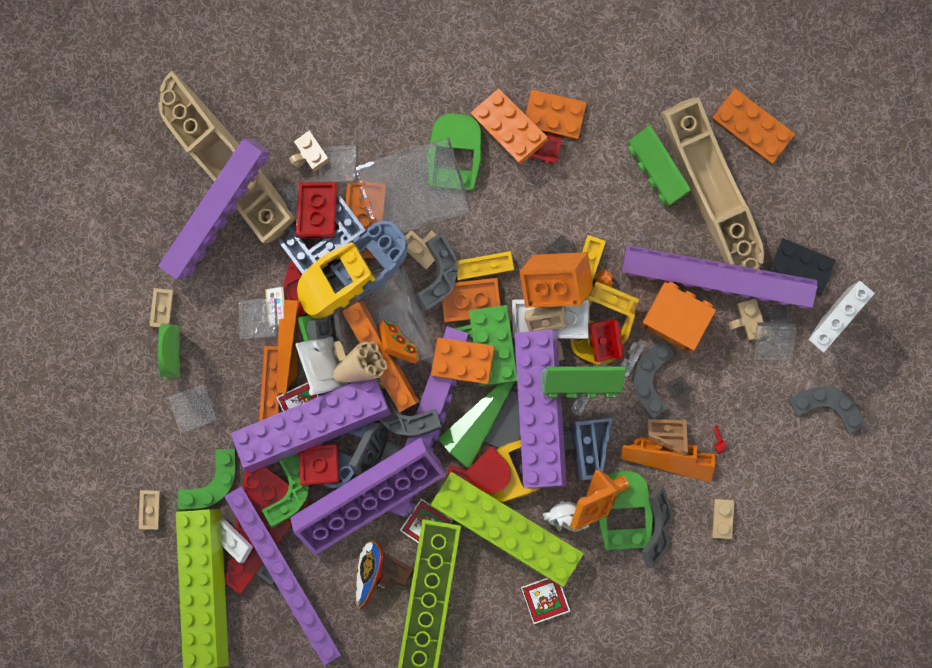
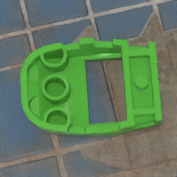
[427,114,483,191]
[158,323,181,380]
[598,471,653,550]

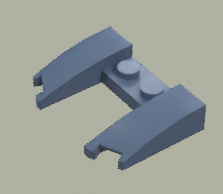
[278,196,367,274]

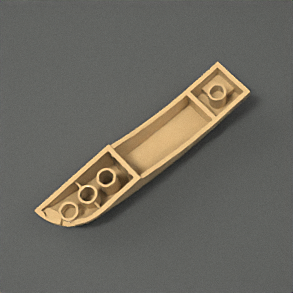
[158,70,296,243]
[661,98,764,269]

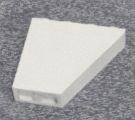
[808,281,875,353]

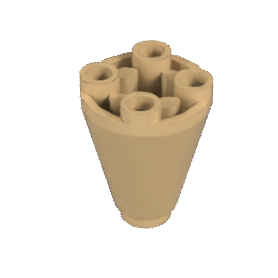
[333,341,387,383]

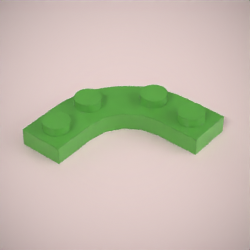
[178,449,236,509]
[262,454,309,528]

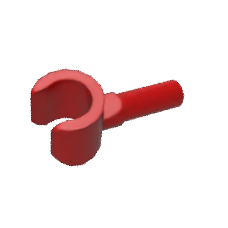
[713,426,726,454]

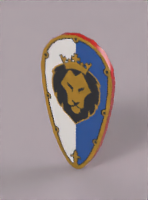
[355,541,383,609]

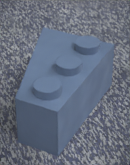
[570,418,613,481]

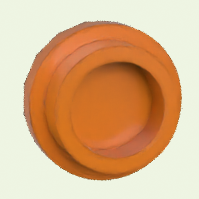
[594,270,613,287]

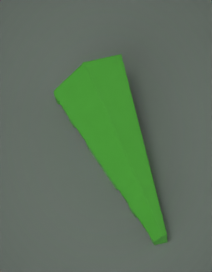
[438,382,516,469]

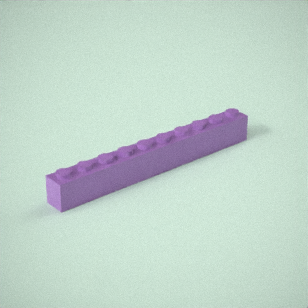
[622,245,817,309]
[389,326,472,517]
[224,487,341,665]

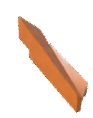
[277,300,301,394]
[621,437,715,482]

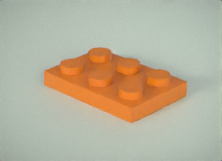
[526,90,587,140]
[442,278,500,323]
[431,337,495,385]

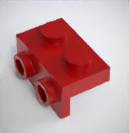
[528,134,562,165]
[589,319,624,362]

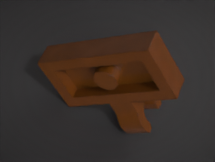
[377,551,413,590]

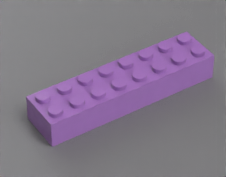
[158,138,271,280]
[515,330,567,489]
[231,378,392,473]
[290,438,446,555]

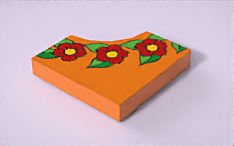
[379,320,419,364]

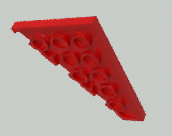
[225,467,310,594]

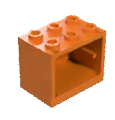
[519,252,593,308]
[640,282,716,354]

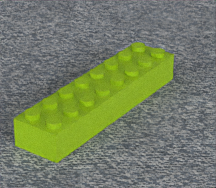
[430,472,584,587]
[176,509,229,668]
[398,519,461,668]

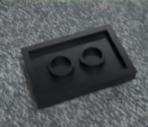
[769,238,836,295]

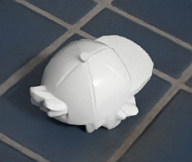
[543,501,589,532]

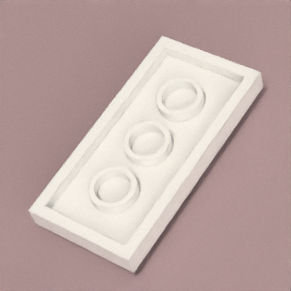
[512,299,590,339]

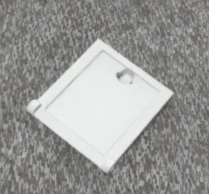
[296,336,349,395]

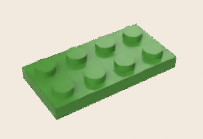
[469,305,517,387]

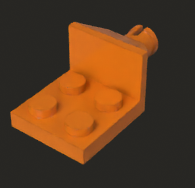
[570,469,629,531]

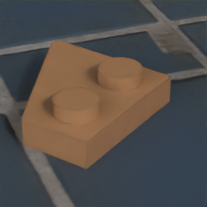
[647,419,688,456]

